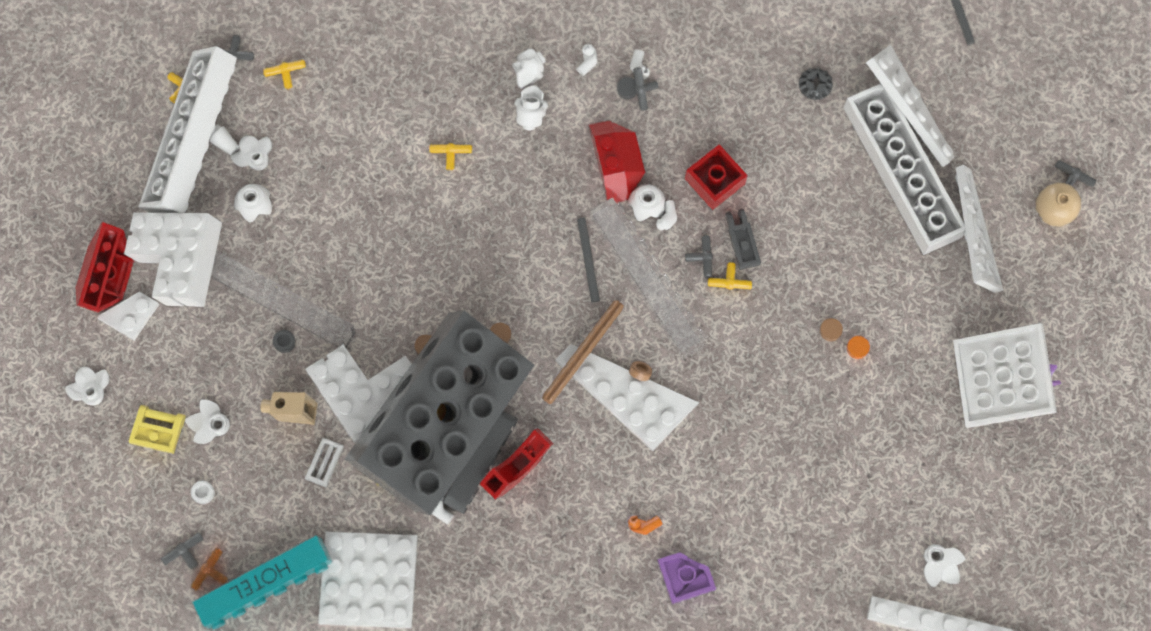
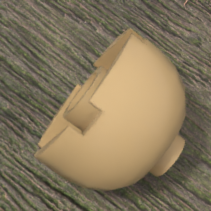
[1036,183,1081,227]

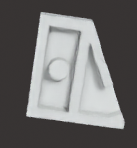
[98,292,159,341]

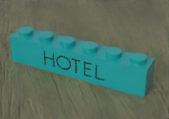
[192,535,333,630]

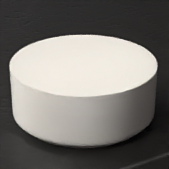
[191,481,215,504]

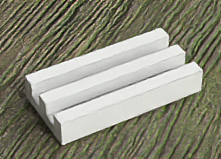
[305,438,344,488]

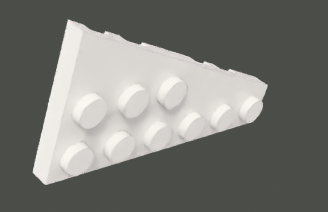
[866,44,954,167]

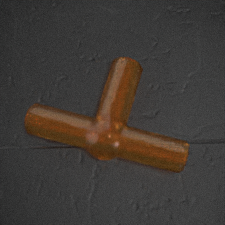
[190,548,228,591]

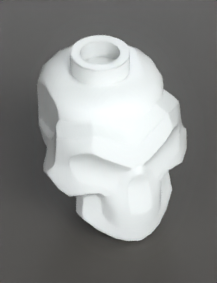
[512,48,545,89]
[514,85,548,130]

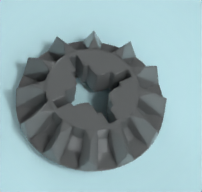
[799,67,833,100]

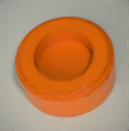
[847,336,870,359]

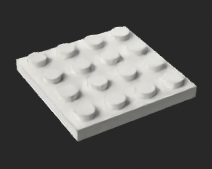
[953,323,1057,428]
[318,532,418,628]

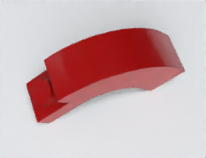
[479,428,554,500]

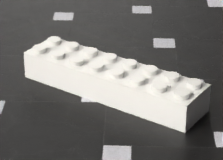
[139,46,237,213]
[843,84,966,255]

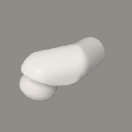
[576,44,597,76]
[630,50,650,79]
[656,200,677,231]
[432,496,454,525]

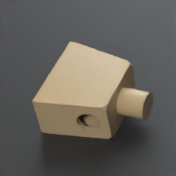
[261,392,318,425]

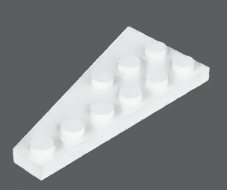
[955,165,1003,293]
[556,344,699,451]

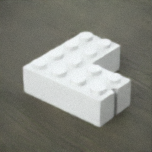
[124,213,222,307]
[305,345,412,444]

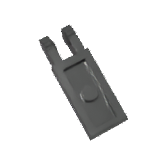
[725,209,761,270]

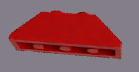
[589,121,645,204]
[75,222,134,313]

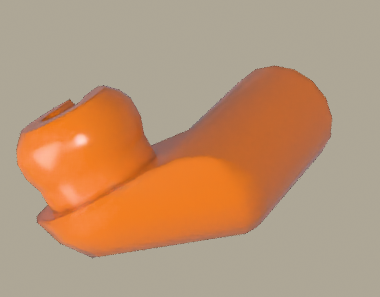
[628,515,663,535]

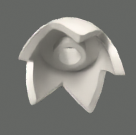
[234,184,272,222]
[627,184,666,221]

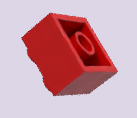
[685,144,748,210]

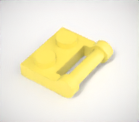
[129,405,185,454]

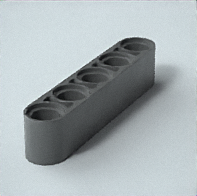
[444,411,518,514]

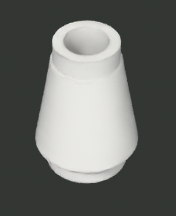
[209,124,239,156]

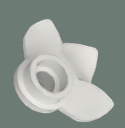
[231,135,272,171]
[65,367,109,405]
[185,400,230,444]
[923,544,965,587]

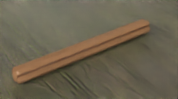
[542,300,624,404]

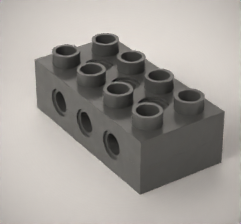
[344,310,535,516]

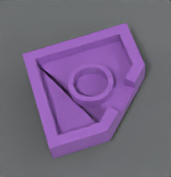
[657,552,716,604]

